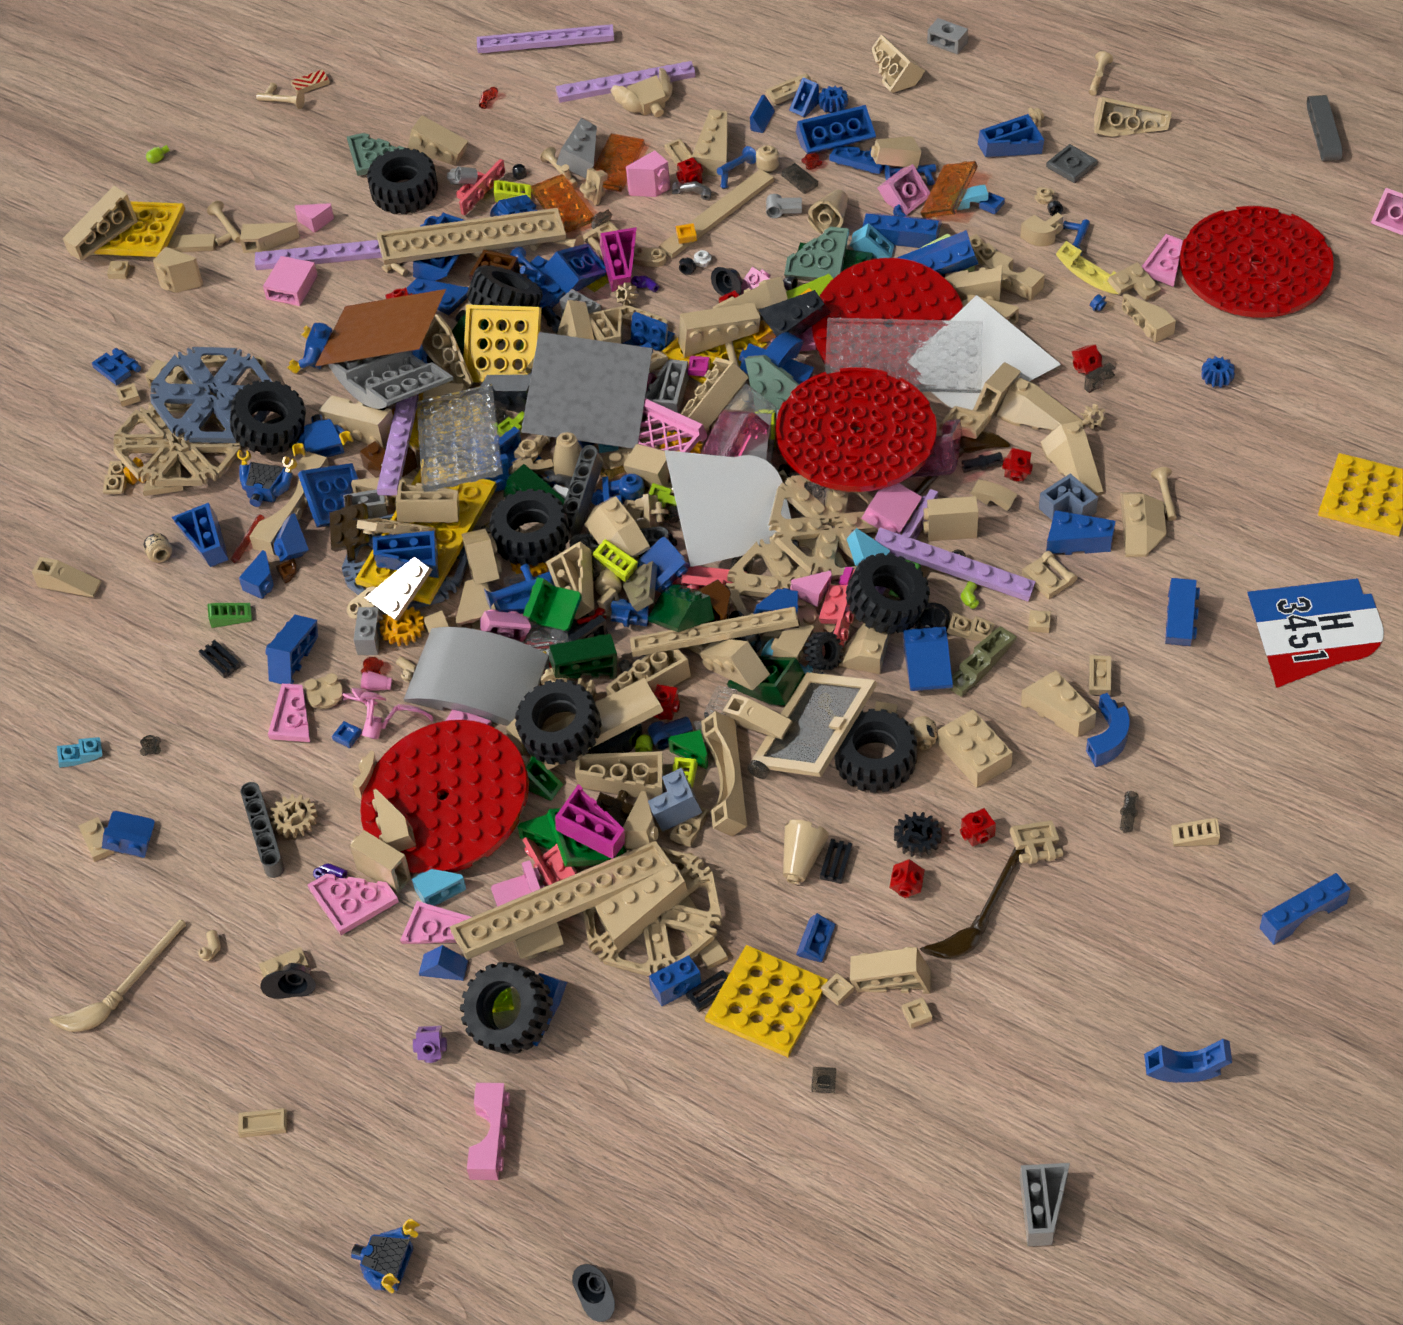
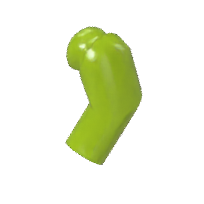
[961,581,979,609]

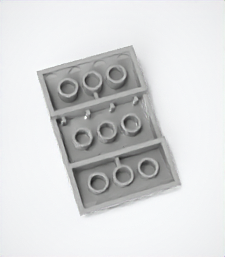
[328,351,453,409]
[404,627,549,726]

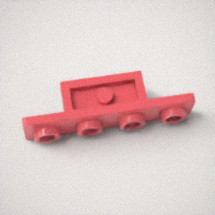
[456,159,505,215]
[673,566,747,590]
[819,569,855,646]
[523,837,578,887]

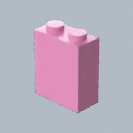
[263,256,318,306]
[861,483,922,534]

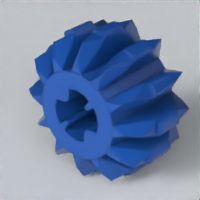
[818,85,848,113]
[1201,356,1235,388]

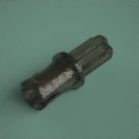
[1120,791,1139,833]

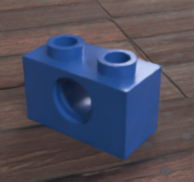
[649,955,701,1007]

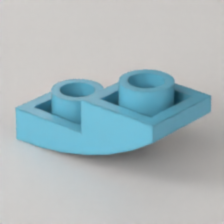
[949,185,988,210]
[57,737,102,768]

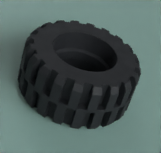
[367,148,438,214]
[467,265,543,324]
[230,380,306,455]
[490,489,570,566]
[846,553,930,634]
[515,679,602,765]
[834,709,917,793]
[460,962,553,1054]

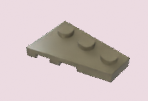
[621,561,657,612]

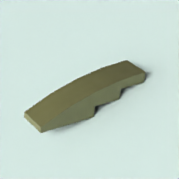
[948,626,1017,697]

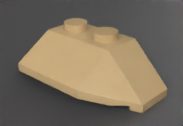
[1120,492,1166,557]
[584,496,650,558]

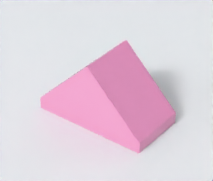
[295,203,334,233]
[790,571,832,607]

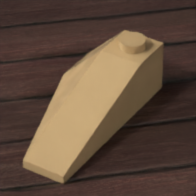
[871,34,925,93]
[713,277,788,324]
[422,314,474,395]
[997,377,1085,432]
[1041,421,1103,496]

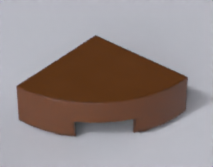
[276,558,297,584]

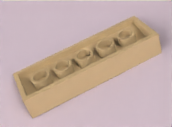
[542,678,663,770]

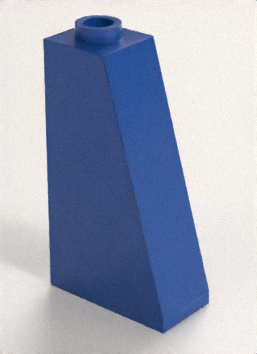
[739,343,814,385]

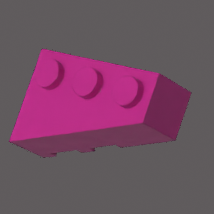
[600,227,637,292]
[555,784,625,859]

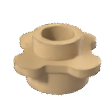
[1028,107,1044,127]
[1035,187,1054,205]
[519,439,539,458]

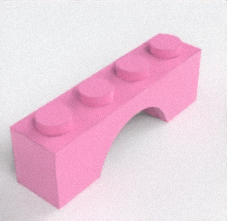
[467,1083,510,1180]

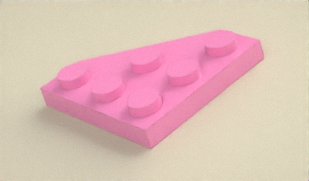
[307,874,399,935]

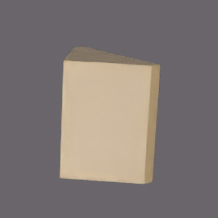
[623,444,669,488]

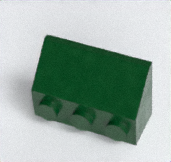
[648,585,714,632]

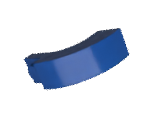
[763,332,805,368]
[1086,693,1129,767]
[1144,1039,1232,1083]

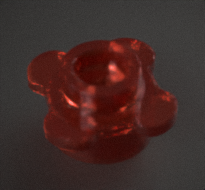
[801,153,822,170]
[361,657,384,674]

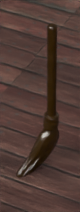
[914,432,1010,496]
[920,847,1023,959]

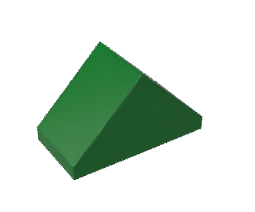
[668,730,708,769]
[526,756,564,801]
[517,814,557,850]

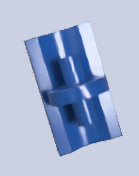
[591,476,624,505]
[611,599,649,628]

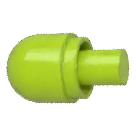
[146,145,170,164]
[635,734,653,752]

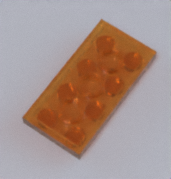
[593,133,645,192]
[920,161,978,218]
[530,174,595,233]

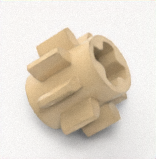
[615,282,639,306]
[1080,404,1106,429]

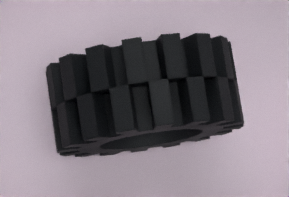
[804,632,843,670]

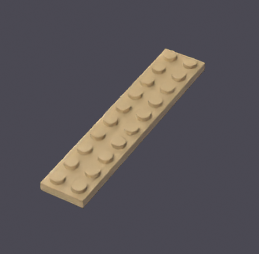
[377,208,566,265]
[450,841,673,960]

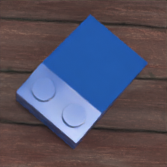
[544,243,607,294]
[903,627,953,691]

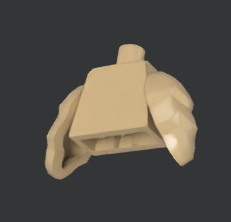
[610,68,673,118]

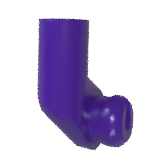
[631,276,659,292]
[313,863,348,879]

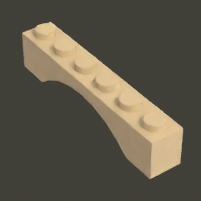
[249,451,329,555]
[701,711,747,837]

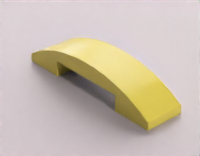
[1056,241,1118,294]

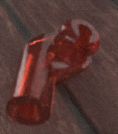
[479,87,498,109]

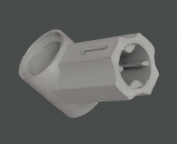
[447,166,478,185]
[766,194,802,218]

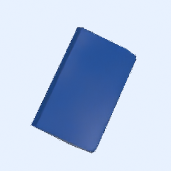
[750,95,775,133]
[796,913,836,963]

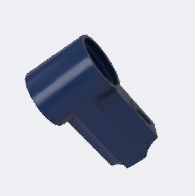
[647,716,693,750]

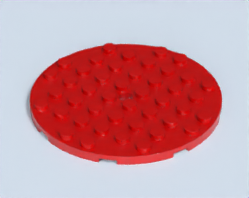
[1180,206,1334,318]
[812,258,964,389]
[776,367,937,492]
[360,720,529,874]

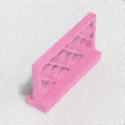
[638,398,708,453]

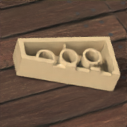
[692,109,728,177]
[678,302,760,357]
[318,396,393,449]
[575,751,664,800]
[595,864,689,953]

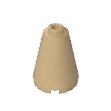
[808,189,848,233]
[551,432,582,477]
[783,820,829,885]

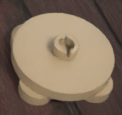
[305,673,343,709]

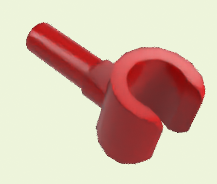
[577,608,606,625]

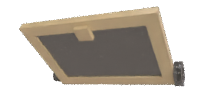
[747,669,877,779]

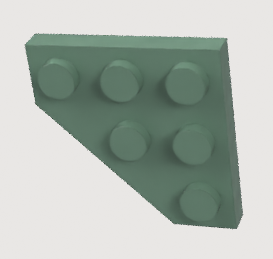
[347,133,405,176]
[784,227,849,280]
[745,355,799,413]

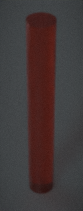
[231,514,265,563]

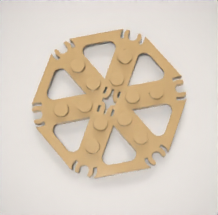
[114,403,241,486]
[768,475,879,580]
[726,536,847,641]
[583,847,722,976]

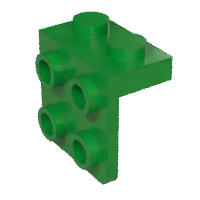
[523,577,582,631]

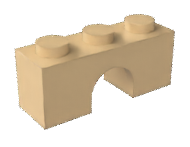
[985,251,1045,301]

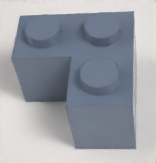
[1039,473,1098,520]
[648,768,702,831]

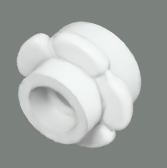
[694,250,712,267]

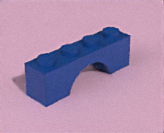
[1260,873,1351,945]

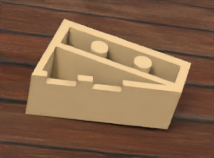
[699,639,770,690]

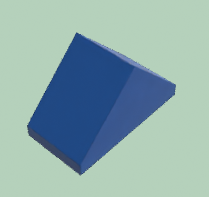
[789,77,819,117]
[419,945,468,981]

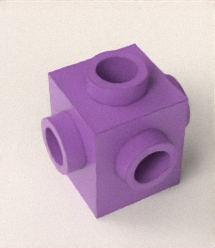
[413,1025,447,1063]

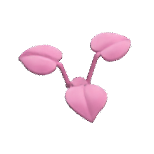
[342,688,433,739]

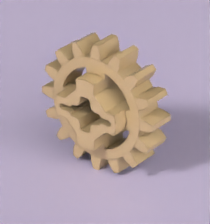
[269,794,318,839]

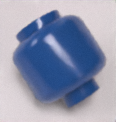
[618,474,645,501]

